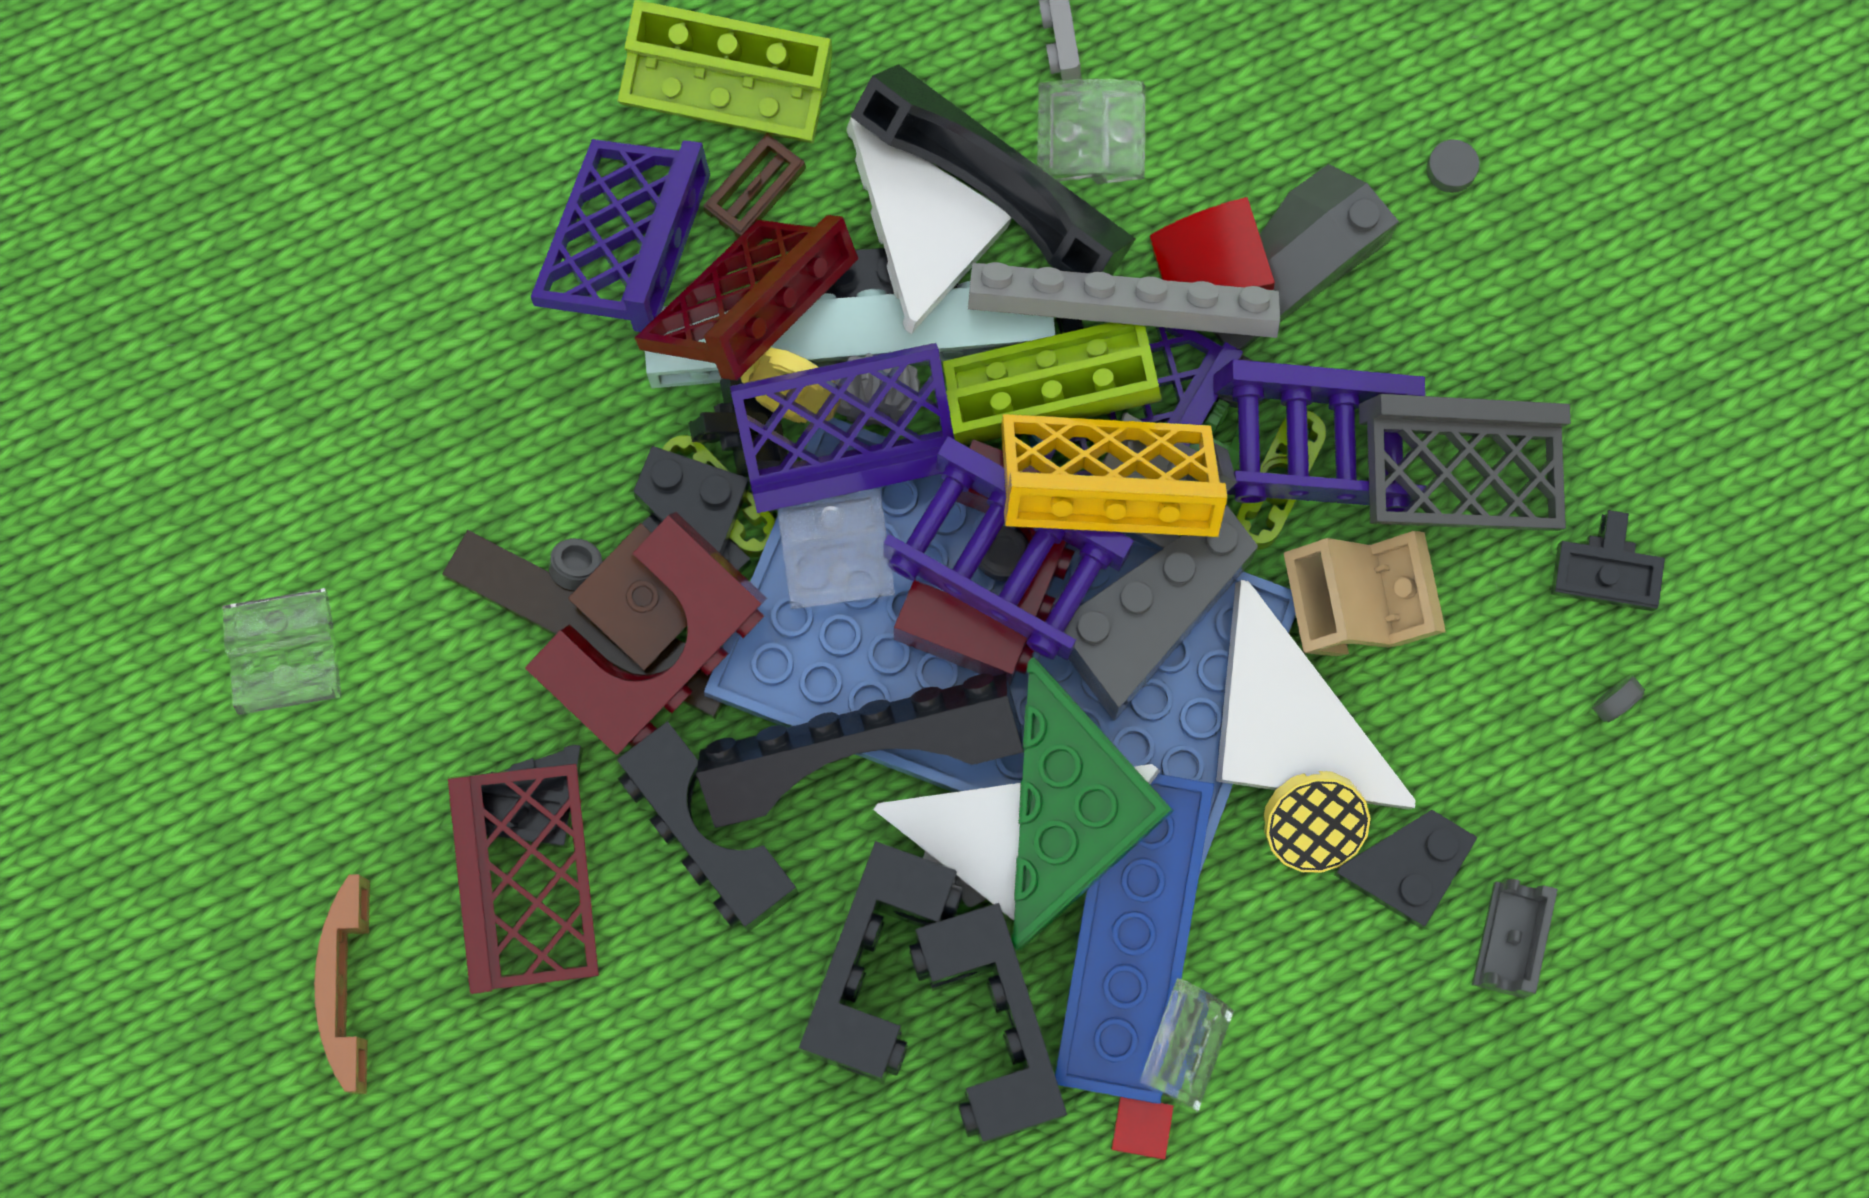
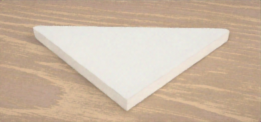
[846,118,1012,334]
[1216,580,1416,810]
[873,764,1160,920]

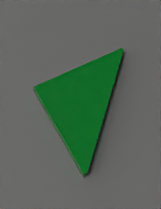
[1012,657,1174,951]

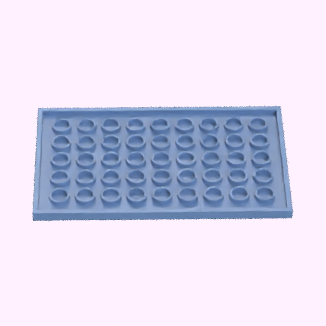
[704,417,1296,875]

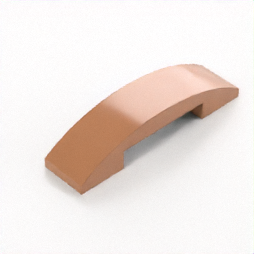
[314,874,370,1094]

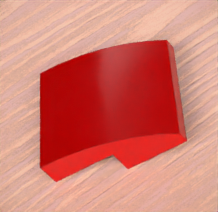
[1149,197,1275,290]

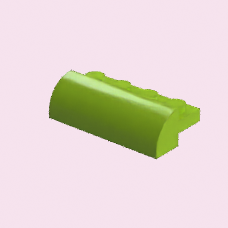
[618,0,832,144]
[942,322,1162,446]

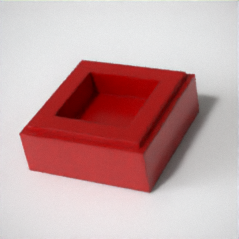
[1111,1097,1174,1160]

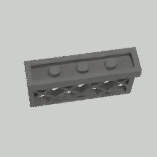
[1359,394,1571,531]

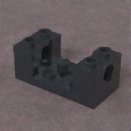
[799,841,963,1084]
[909,903,1067,1145]

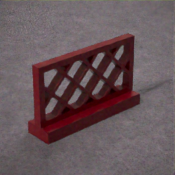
[634,215,859,381]
[447,763,599,994]

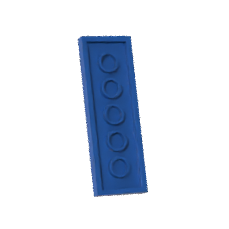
[1055,774,1214,1104]

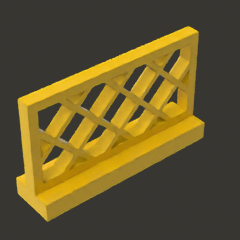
[1001,414,1228,537]

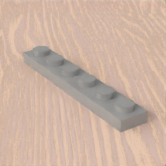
[968,262,1280,338]

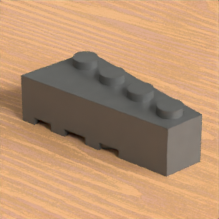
[1064,505,1258,721]

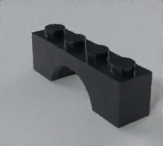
[617,721,799,932]

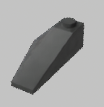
[1213,164,1399,350]

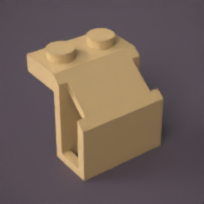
[1284,531,1446,656]

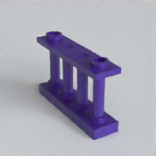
[1214,359,1426,512]
[883,436,1134,661]

